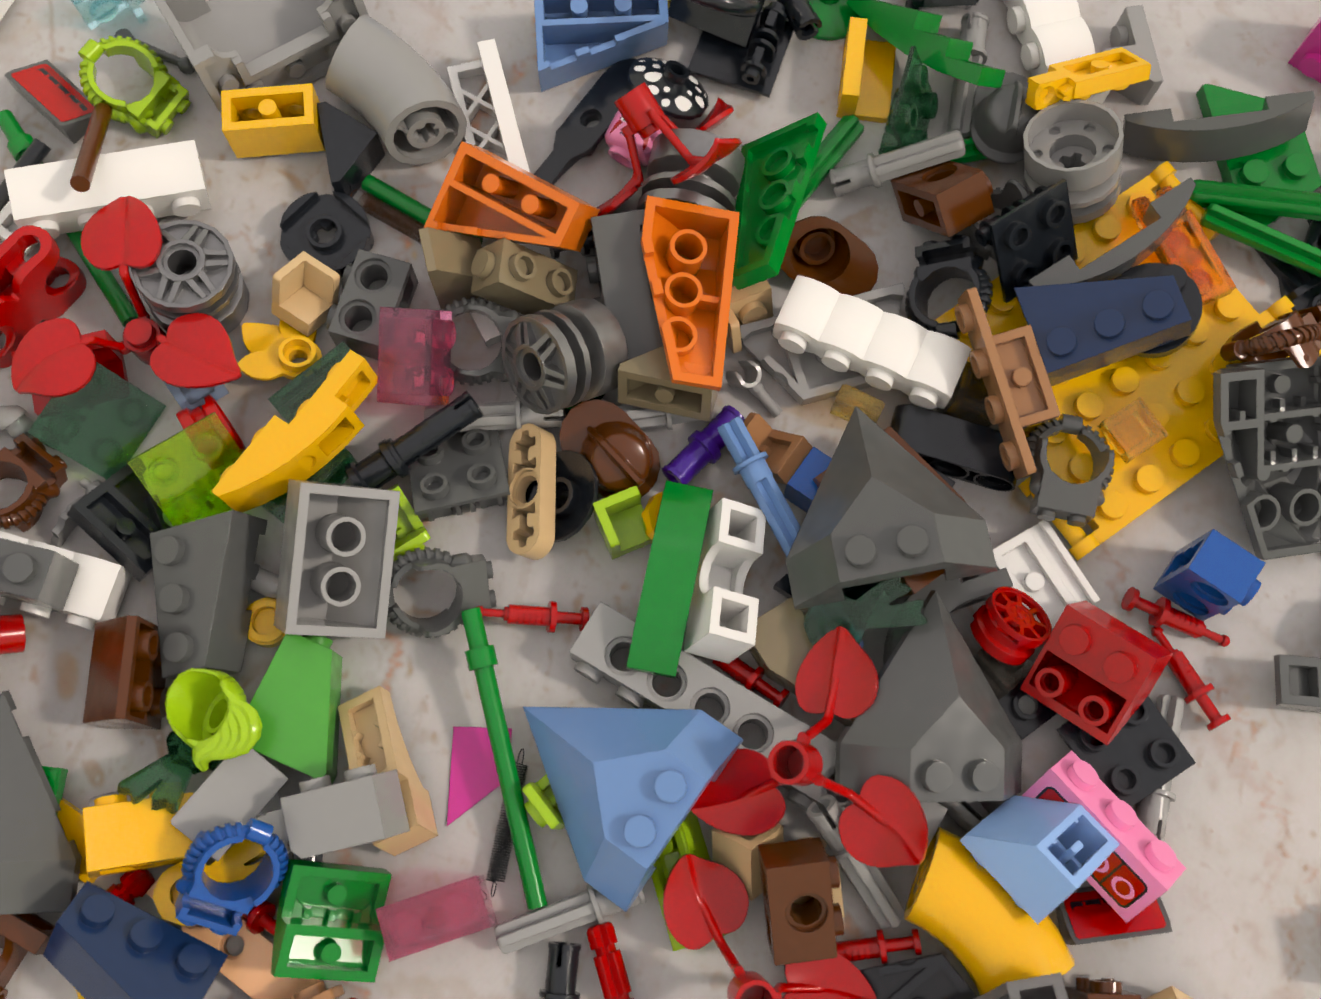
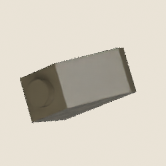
[418,227,482,309]
[618,346,719,422]

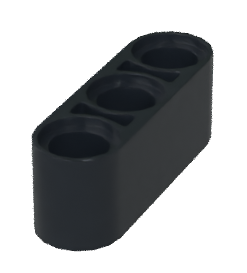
[890,404,1017,492]

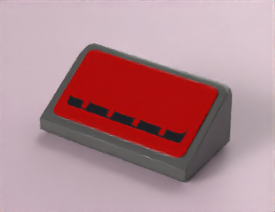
[4,60,94,144]
[1055,886,1172,945]

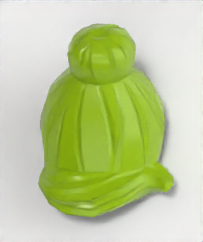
[165,668,263,771]

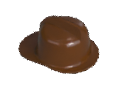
[781,216,879,296]
[559,399,660,498]

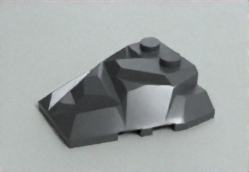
[1213,354,1321,560]

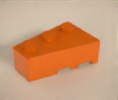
[424,141,600,252]

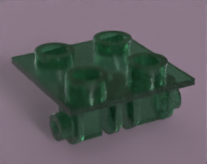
[878,46,938,155]
[27,362,166,480]

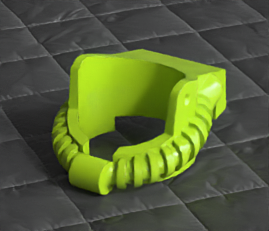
[78,35,191,138]

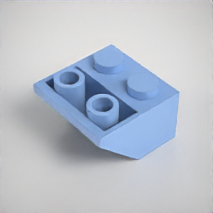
[960,795,1120,924]

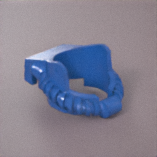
[175,818,289,936]

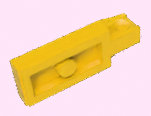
[1025,47,1151,110]

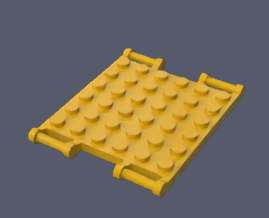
[935,161,1321,561]

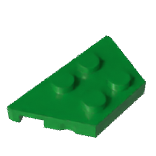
[1196,84,1321,226]

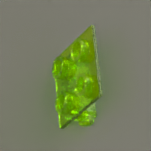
[127,412,242,526]

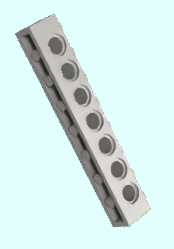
[569,601,948,867]

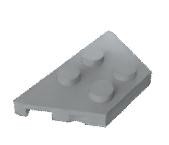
[740,283,905,406]

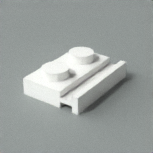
[993,520,1100,628]

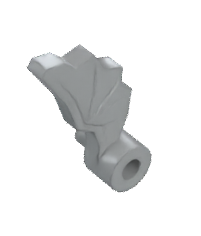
[51,478,102,548]

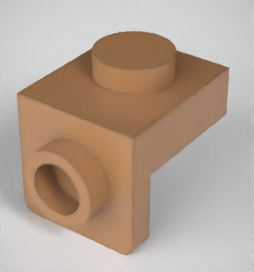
[744,412,813,485]

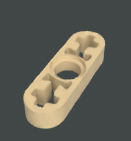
[506,423,556,560]

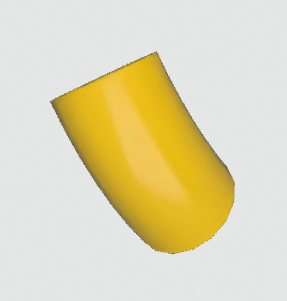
[904,827,1075,995]

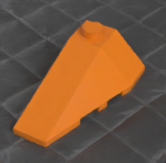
[640,195,740,391]

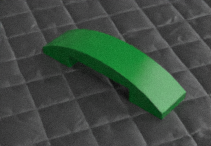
[626,480,713,679]

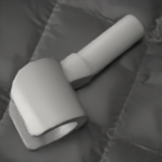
[726,360,783,418]

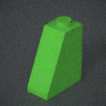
[250,634,342,785]

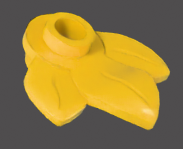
[238,319,322,381]

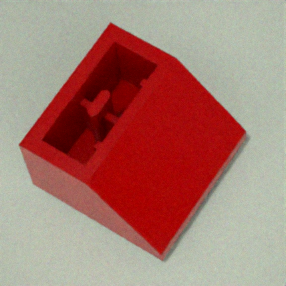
[1020,600,1173,745]

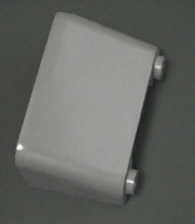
[154,0,369,114]

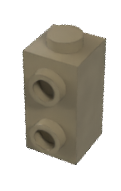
[471,238,578,315]

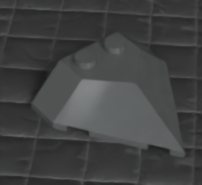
[786,406,997,610]
[835,590,1022,803]
[0,691,82,915]

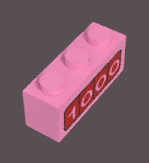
[1022,750,1186,923]

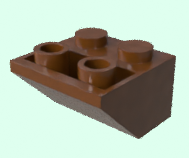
[83,615,168,730]

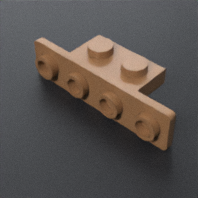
[955,287,1061,480]

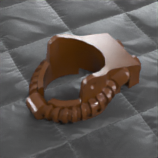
[1220,304,1321,369]
[0,433,68,532]

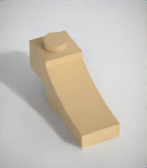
[338,685,438,856]

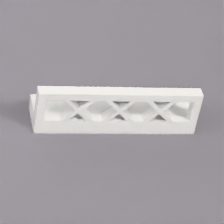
[447,38,530,172]

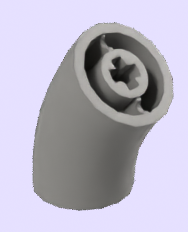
[325,14,467,165]

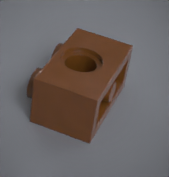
[890,161,995,238]
[758,837,844,966]

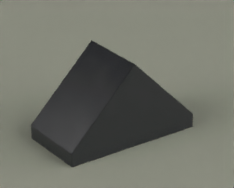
[317,102,385,198]

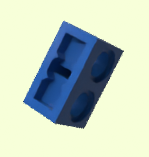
[1153,529,1266,621]

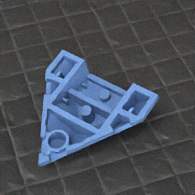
[523,707,744,912]

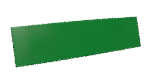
[846,0,1006,88]

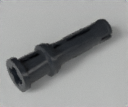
[344,390,484,489]

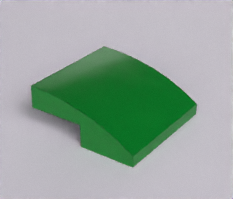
[271,859,392,983]

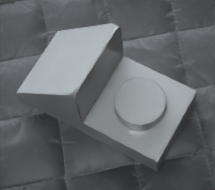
[1100,5,1163,106]

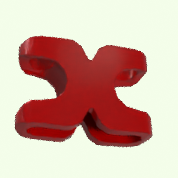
[0,225,87,369]

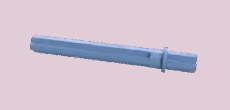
[717,416,864,647]

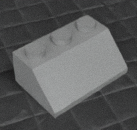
[274,479,400,639]

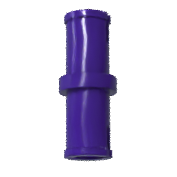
[662,405,745,485]

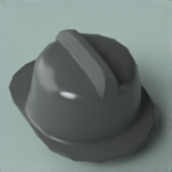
[971,72,1040,164]

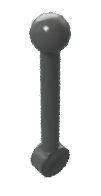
[114,29,195,74]

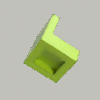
[593,486,653,560]

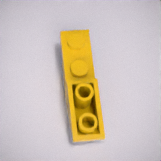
[211,349,380,512]

